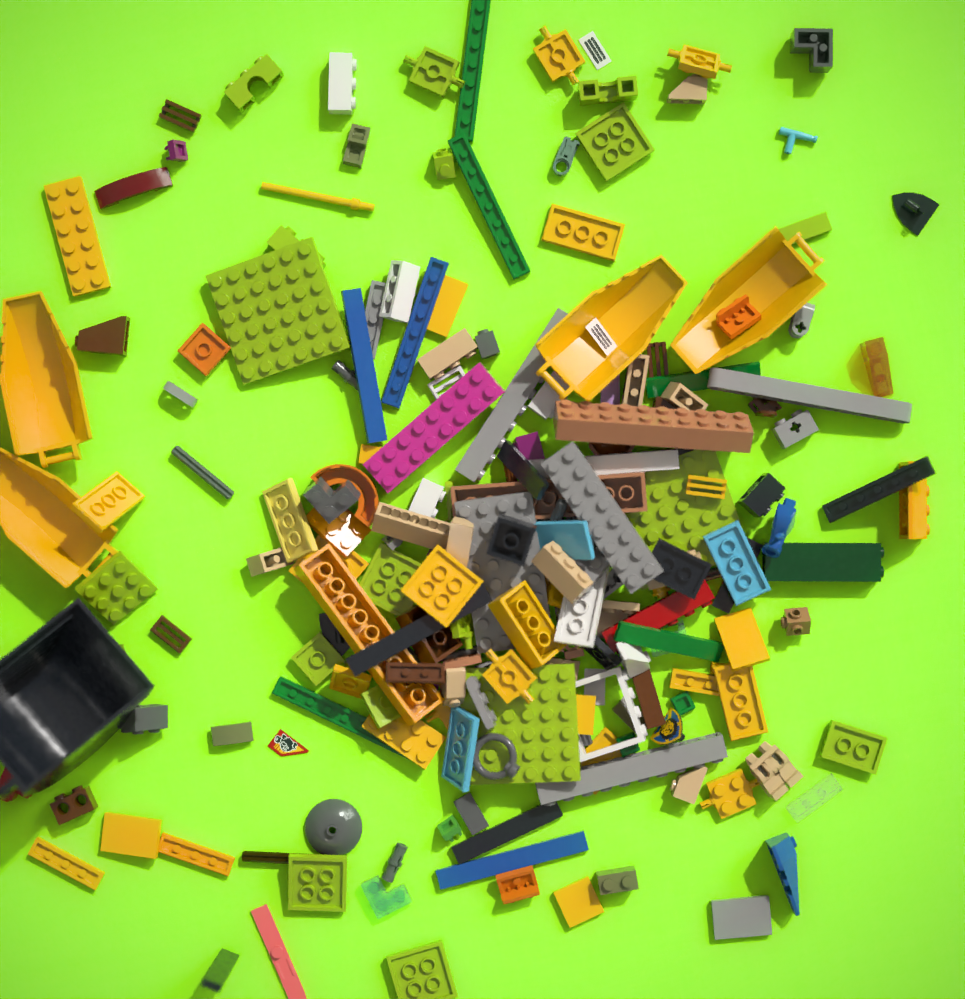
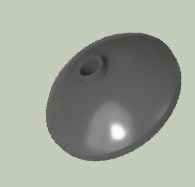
[305,799,363,855]

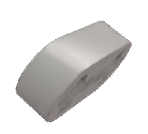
[163,380,198,407]

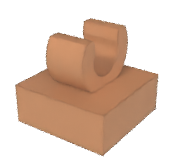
[563,644,585,660]

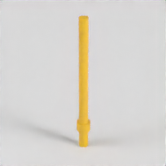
[261,182,375,212]

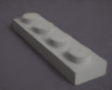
[365,280,386,359]

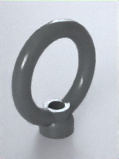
[473,733,520,780]

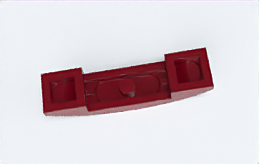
[94,167,173,209]

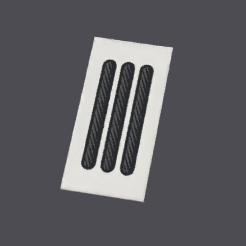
[579,31,612,70]
[585,318,617,356]

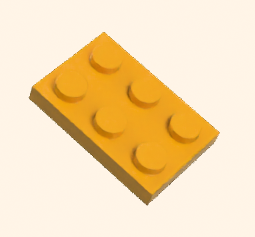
[306,508,371,558]

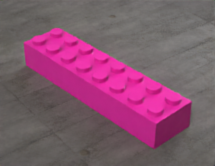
[363,362,505,493]

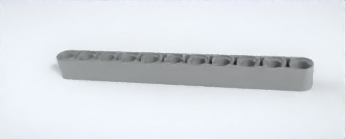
[707,368,913,424]

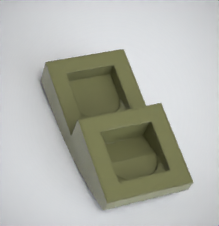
[343,123,371,168]
[210,721,254,746]

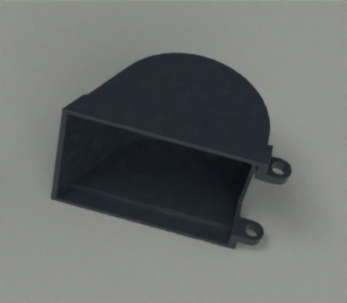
[0,598,155,800]

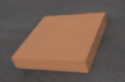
[443,653,482,670]

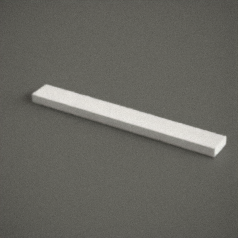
[528,449,679,479]

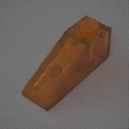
[859,337,894,397]

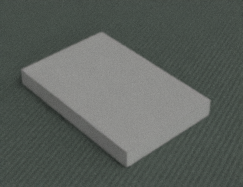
[711,895,772,940]

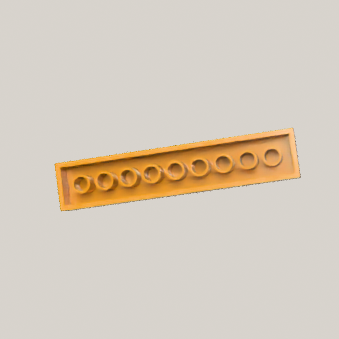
[294,544,444,726]

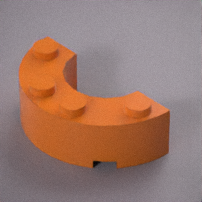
[310,464,379,528]

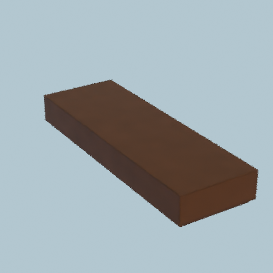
[385,662,445,684]
[632,669,666,729]

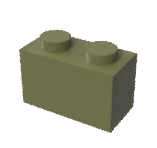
[596,865,639,895]

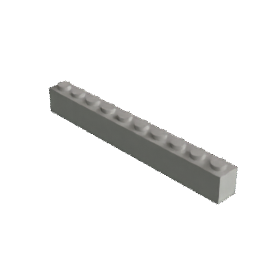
[455,308,568,482]
[535,732,728,806]

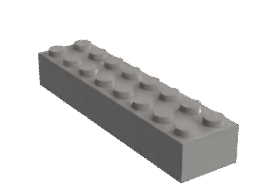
[541,441,664,594]

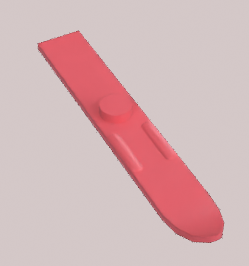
[251,904,307,999]

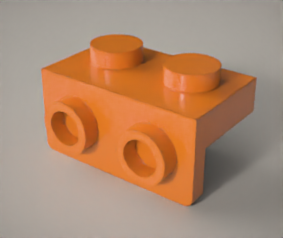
[716,294,761,340]
[495,865,540,904]

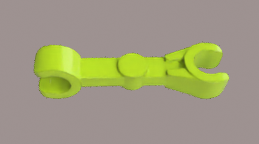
[445,481,454,522]

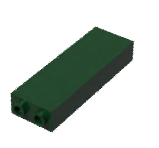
[762,542,884,582]

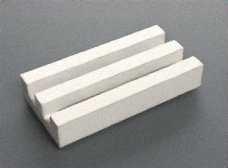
[427,365,465,400]

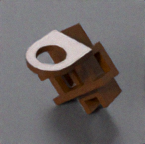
[747,397,782,418]

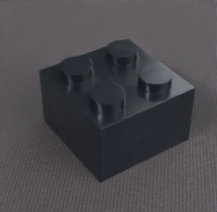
[737,472,786,517]
[486,513,537,566]

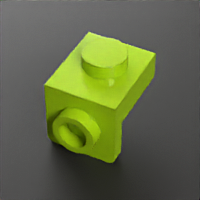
[433,148,456,180]

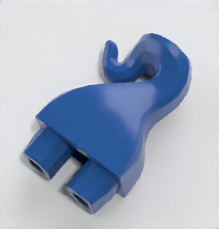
[762,498,796,558]

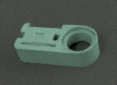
[553,136,580,177]

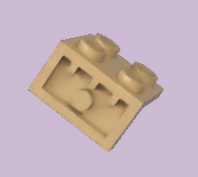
[597,599,640,638]

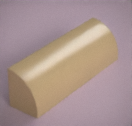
[371,502,451,551]
[446,516,474,568]

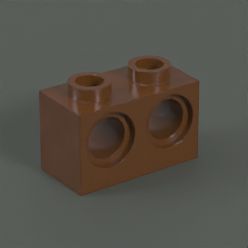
[50,785,99,825]

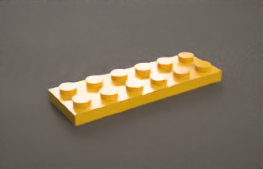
[44,176,111,297]

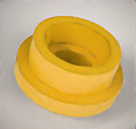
[652,586,671,599]

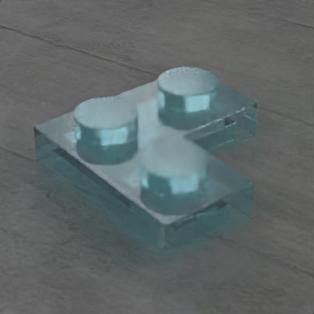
[361,875,412,919]

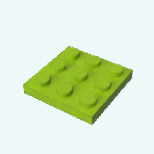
[575,102,655,182]
[359,543,421,616]
[75,551,158,626]
[288,853,347,912]
[386,939,458,999]

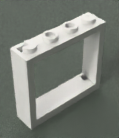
[576,666,648,762]

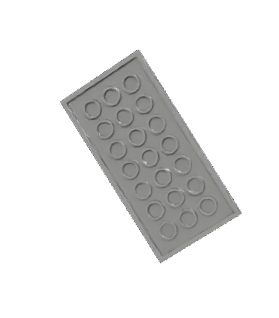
[454,491,551,653]

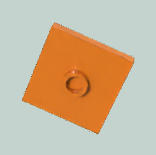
[177,322,231,377]

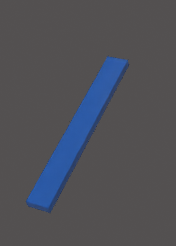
[381,257,449,409]
[341,288,387,443]
[436,830,589,890]

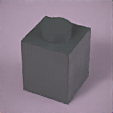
[475,329,500,360]

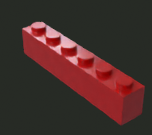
[601,580,715,654]

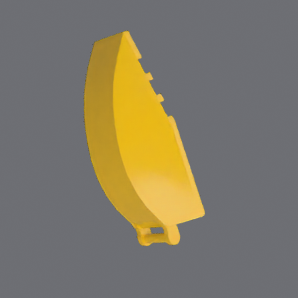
[670,226,828,374]
[535,255,688,402]
[0,291,93,468]
[0,447,119,589]

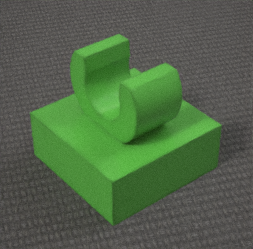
[437,815,462,842]

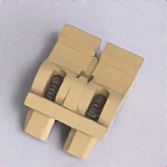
[745,741,804,801]

